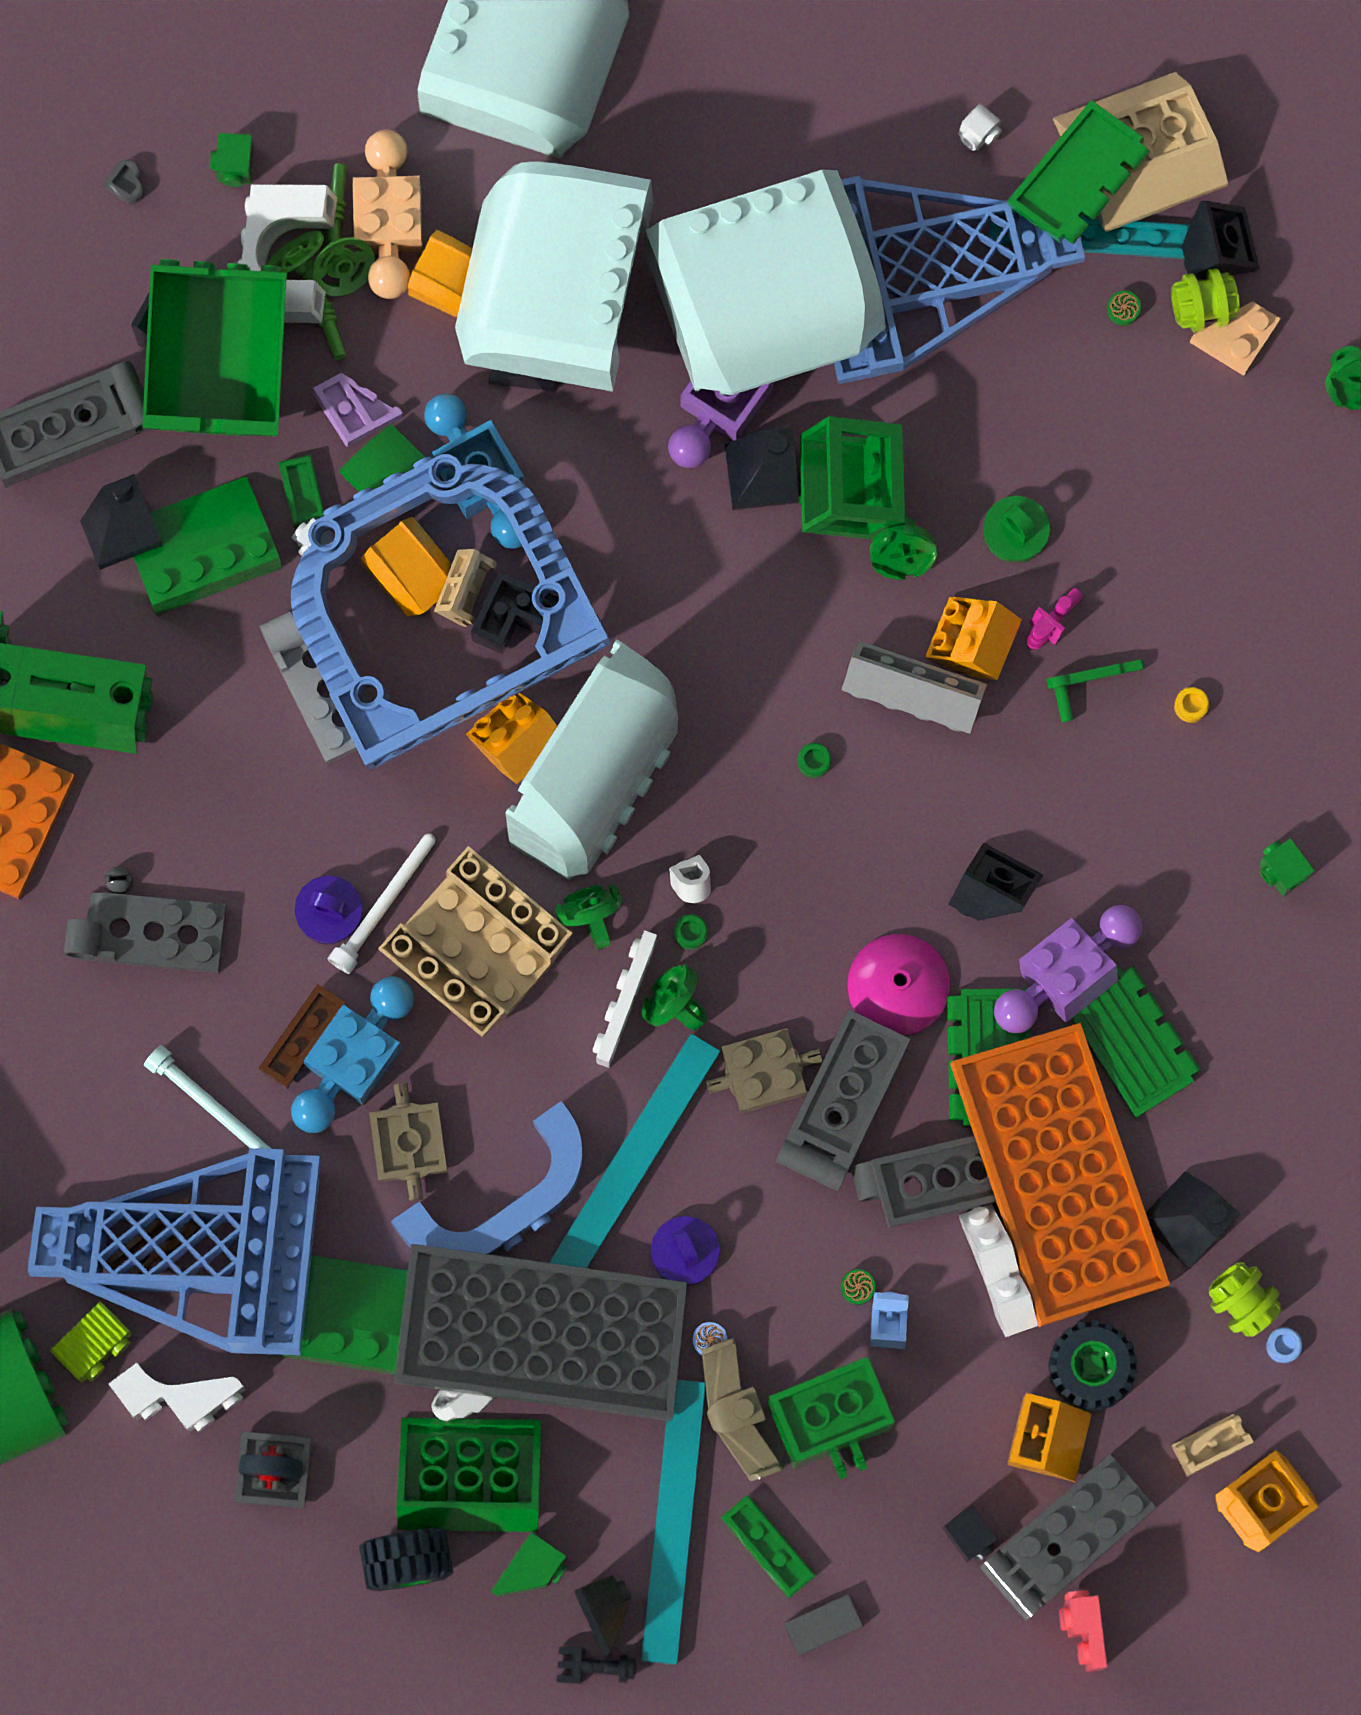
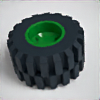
[1048,1320,1138,1412]
[359,1528,453,1591]

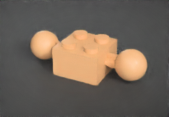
[353,130,423,299]

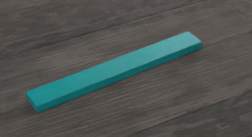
[549,1034,720,1268]
[642,1380,705,1665]

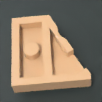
[1190,301,1281,376]

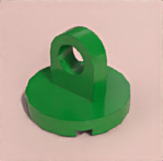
[1325,346,1361,410]
[983,496,1050,563]
[870,515,937,580]
[555,884,623,950]
[641,965,708,1031]

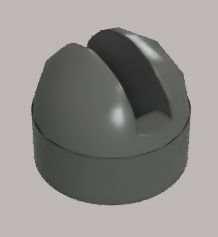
[105,866,133,894]

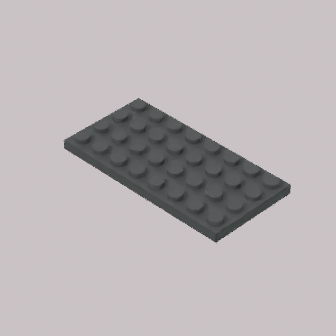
[394,1244,687,1422]

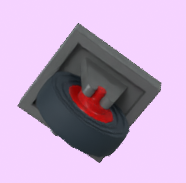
[234,1431,312,1509]

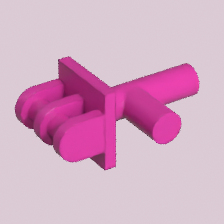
[1026,588,1083,650]

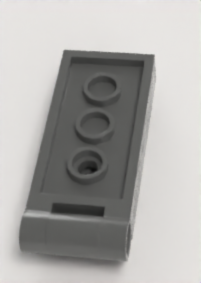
[0,361,149,488]
[775,1009,911,1192]
[979,1454,1156,1621]

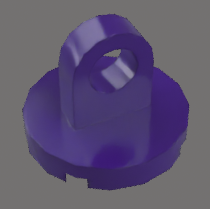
[294,875,363,944]
[650,1216,720,1286]

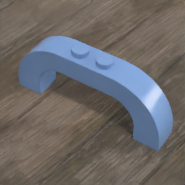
[391,1101,583,1255]

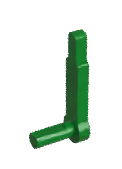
[1046,659,1145,723]

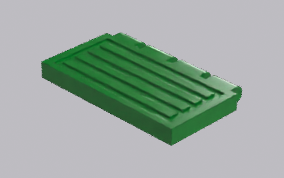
[1007,100,1150,244]
[1071,966,1201,1119]
[947,988,1031,1127]

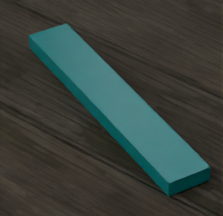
[989,217,1189,259]

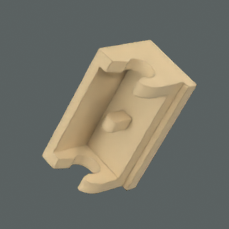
[434,549,497,627]
[1171,1414,1253,1477]

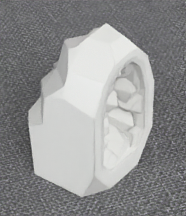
[432,1390,495,1421]

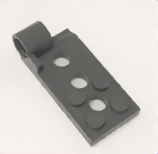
[63,892,227,974]
[850,1136,997,1228]

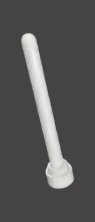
[327,833,436,974]

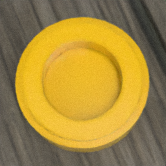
[1174,687,1209,723]

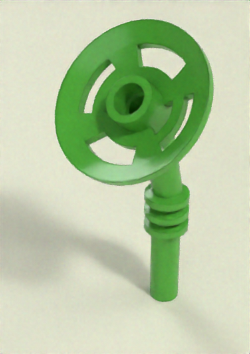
[312,164,375,296]
[267,231,347,361]

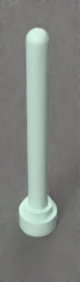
[144,1044,272,1149]

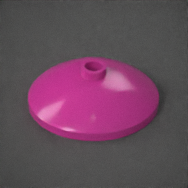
[847,934,950,1036]

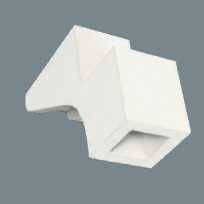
[959,1204,1038,1337]
[109,1363,246,1432]

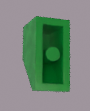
[491,1532,568,1597]

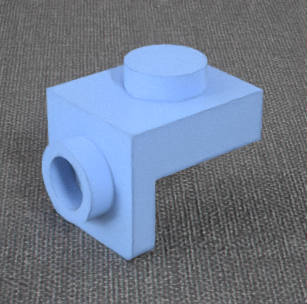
[870,1292,909,1349]

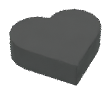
[102,160,144,204]

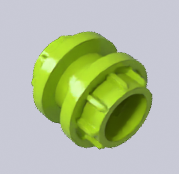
[1171,268,1240,332]
[1208,1262,1281,1337]

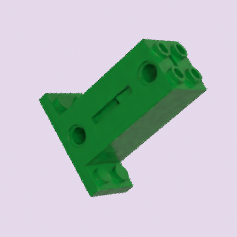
[0,611,153,754]

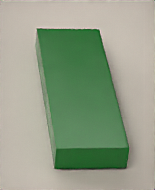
[721,1494,816,1599]

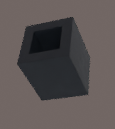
[942,1505,997,1563]

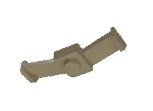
[702,1337,784,1481]

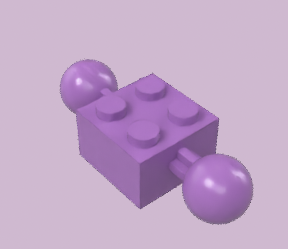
[668,381,774,468]
[994,905,1143,1033]

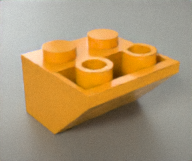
[925,597,1022,680]
[466,693,558,784]
[1007,1393,1091,1482]

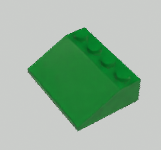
[134,476,282,616]
[281,1255,407,1375]
[396,1418,541,1532]

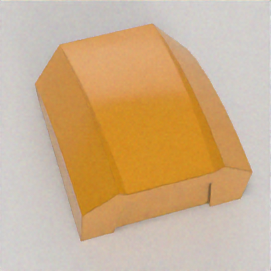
[407,230,473,317]
[361,516,452,617]
[1215,1450,1319,1552]

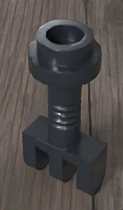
[556,1647,636,1684]

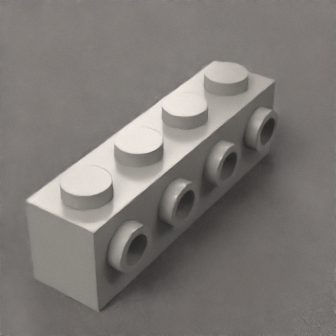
[842,641,987,734]

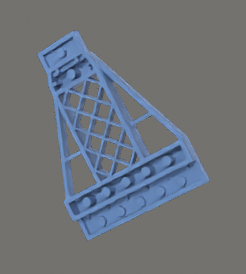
[833,176,1085,385]
[27,1148,322,1355]

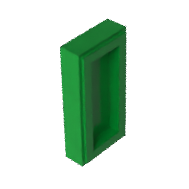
[278,455,324,528]

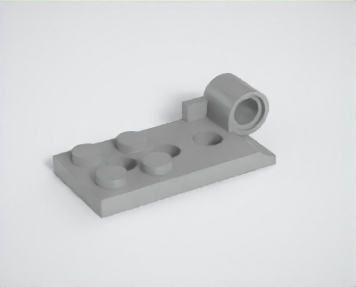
[259,611,372,765]

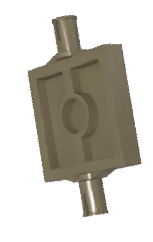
[706,1028,822,1114]
[369,1083,448,1201]

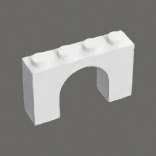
[238,185,337,323]

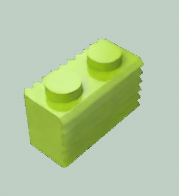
[50,1301,132,1383]

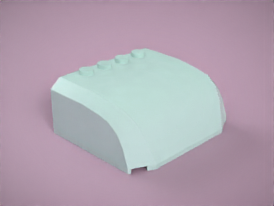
[417,0,629,159]
[455,162,654,392]
[646,170,885,395]
[506,639,678,881]

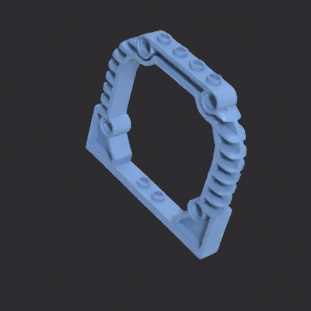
[291,454,612,770]

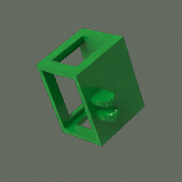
[799,416,905,540]
[767,1356,895,1480]

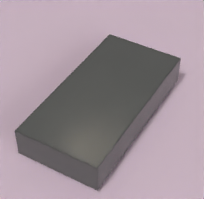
[784,1595,863,1656]

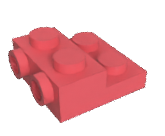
[1059,1590,1107,1672]

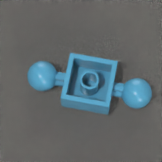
[424,393,525,549]
[291,976,414,1133]

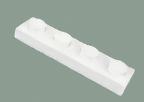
[592,930,657,1068]

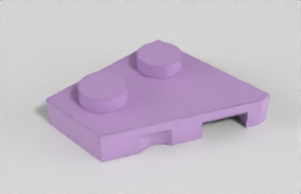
[312,373,403,447]

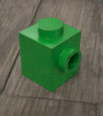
[210,133,254,187]
[1259,838,1315,897]

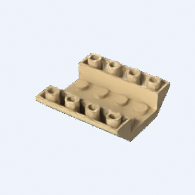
[1053,72,1228,232]
[378,846,573,1038]

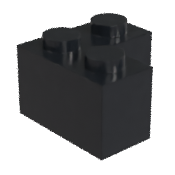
[471,571,559,654]

